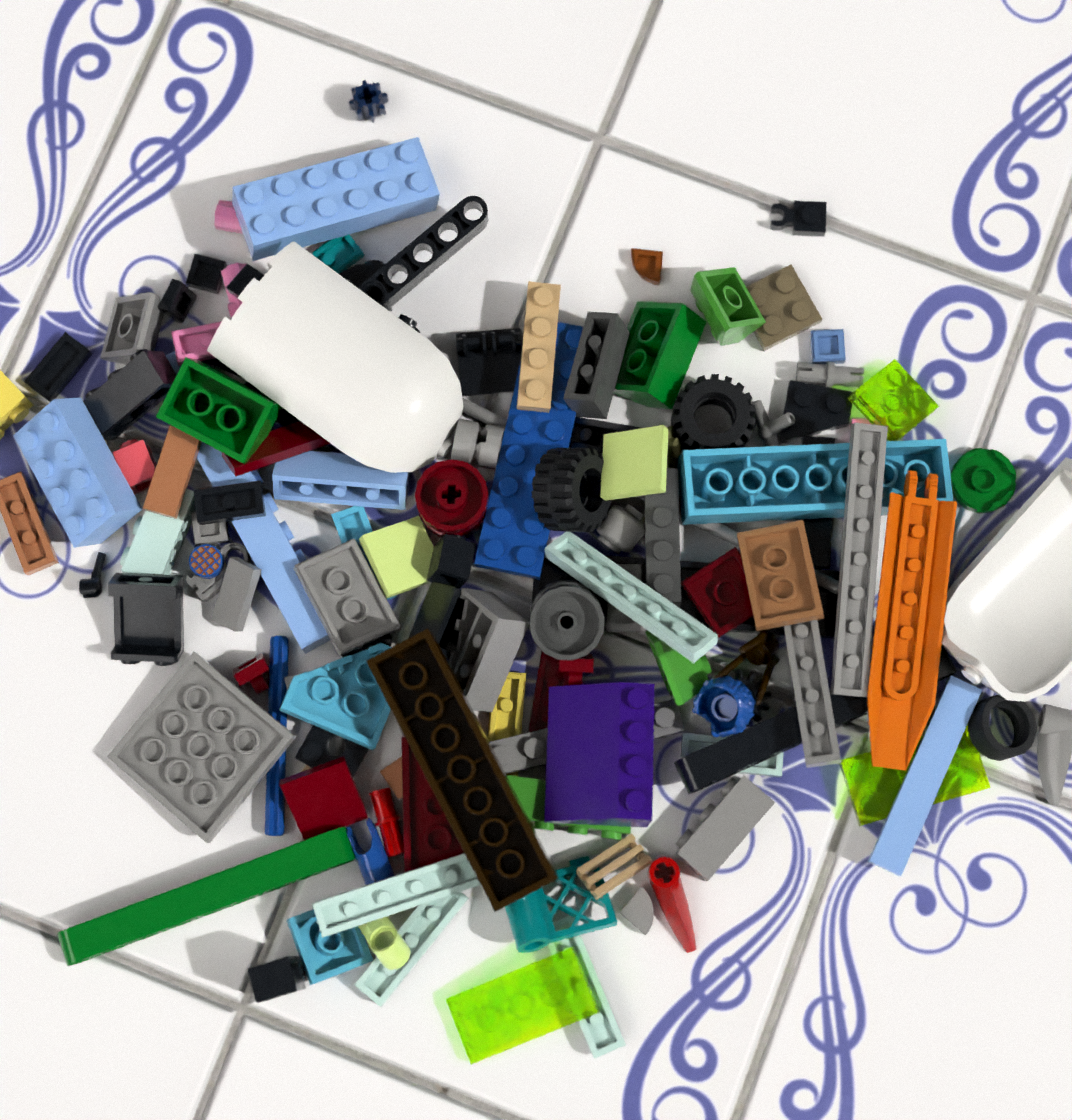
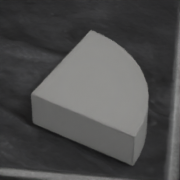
[619,886,654,935]

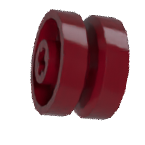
[415,459,489,538]

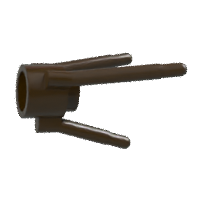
[712,630,780,705]

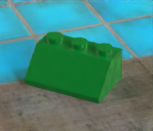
[613,301,707,410]
[156,357,282,464]

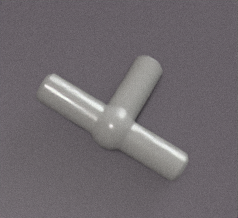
[751,400,795,446]

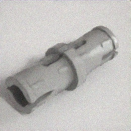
[796,361,864,389]

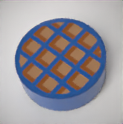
[189,544,224,579]

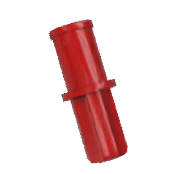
[369,787,404,857]

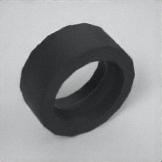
[968,694,1036,761]

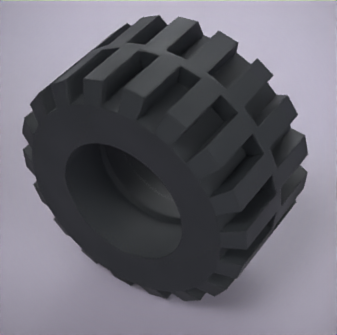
[671,374,756,451]
[532,448,611,532]

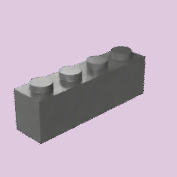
[644,468,681,608]

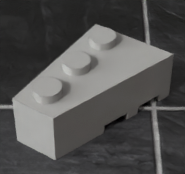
[449,588,530,712]

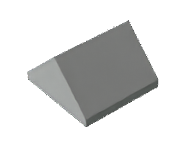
[100,292,164,365]

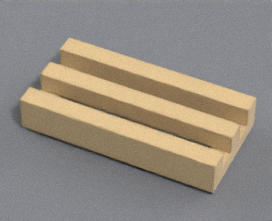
[576,833,652,900]

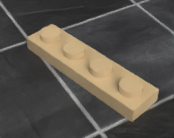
[517,281,561,413]

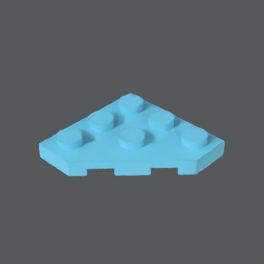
[279,643,391,750]

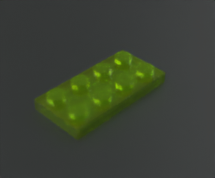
[839,724,991,826]
[446,946,600,1065]

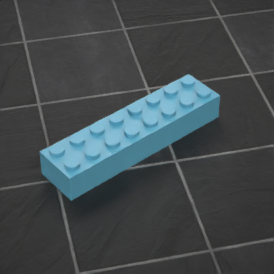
[677,439,953,525]

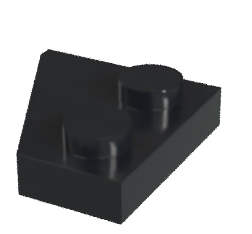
[778,380,854,444]

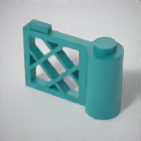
[505,856,617,953]

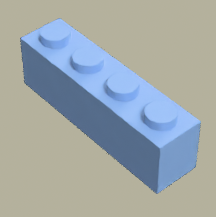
[272,451,410,510]

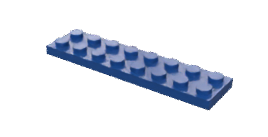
[474,322,583,580]

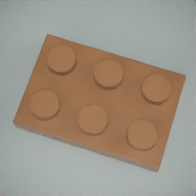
[737,520,824,631]

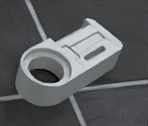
[186,543,251,602]

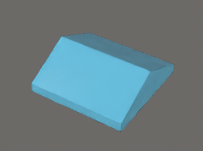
[286,909,373,986]

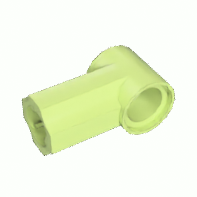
[358,916,410,970]

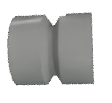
[451,419,505,469]

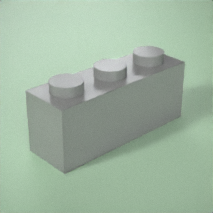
[675,775,775,881]

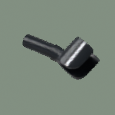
[79,552,106,598]

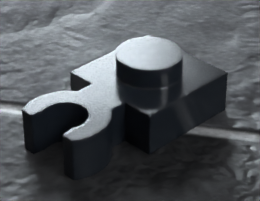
[770,200,827,237]

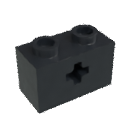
[247,955,308,1004]

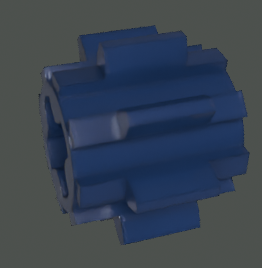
[348,80,389,123]

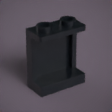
[108,572,184,666]

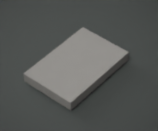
[294,538,400,657]

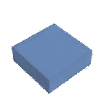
[810,329,846,364]

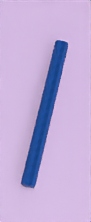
[265,636,289,836]

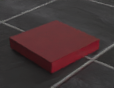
[681,547,753,639]
[280,756,368,840]

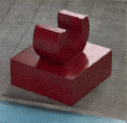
[233,653,269,694]
[558,653,594,686]

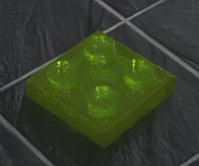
[848,359,939,441]

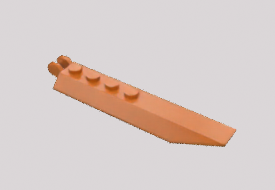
[867,470,957,771]

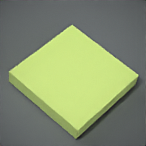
[600,425,668,501]
[359,516,434,599]

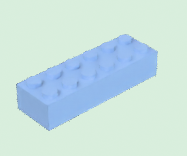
[232,137,440,261]

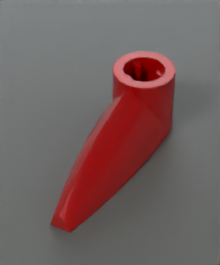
[647,857,697,953]

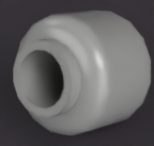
[597,503,645,555]

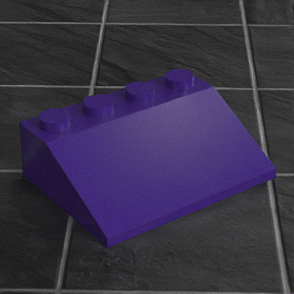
[544,682,655,828]

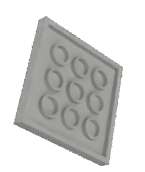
[107,651,297,843]

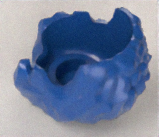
[692,676,755,738]

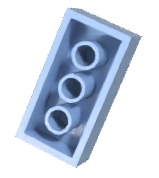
[13,398,142,548]

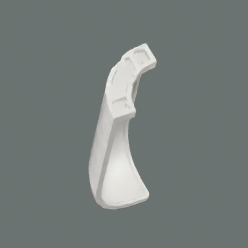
[207,241,463,473]
[942,457,1072,702]

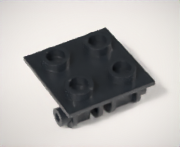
[456,328,522,397]

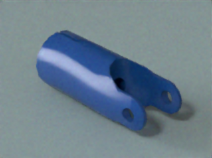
[346,818,395,885]

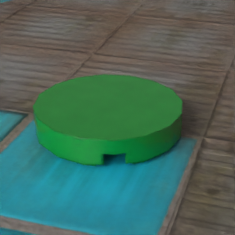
[950,448,1017,514]

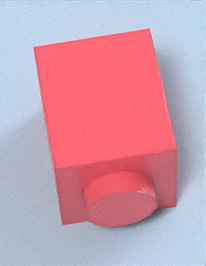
[112,439,157,495]

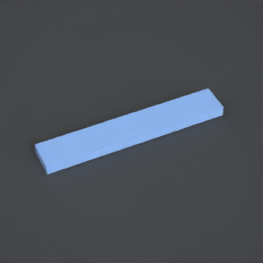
[868,675,982,876]

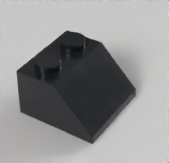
[408,582,465,663]

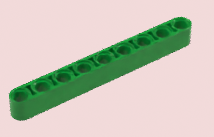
[57,827,356,966]

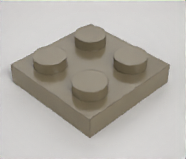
[746,264,822,351]

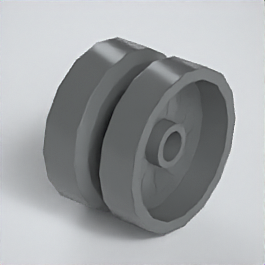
[530,580,604,660]

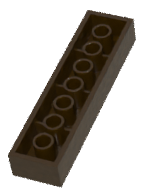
[366,628,559,912]

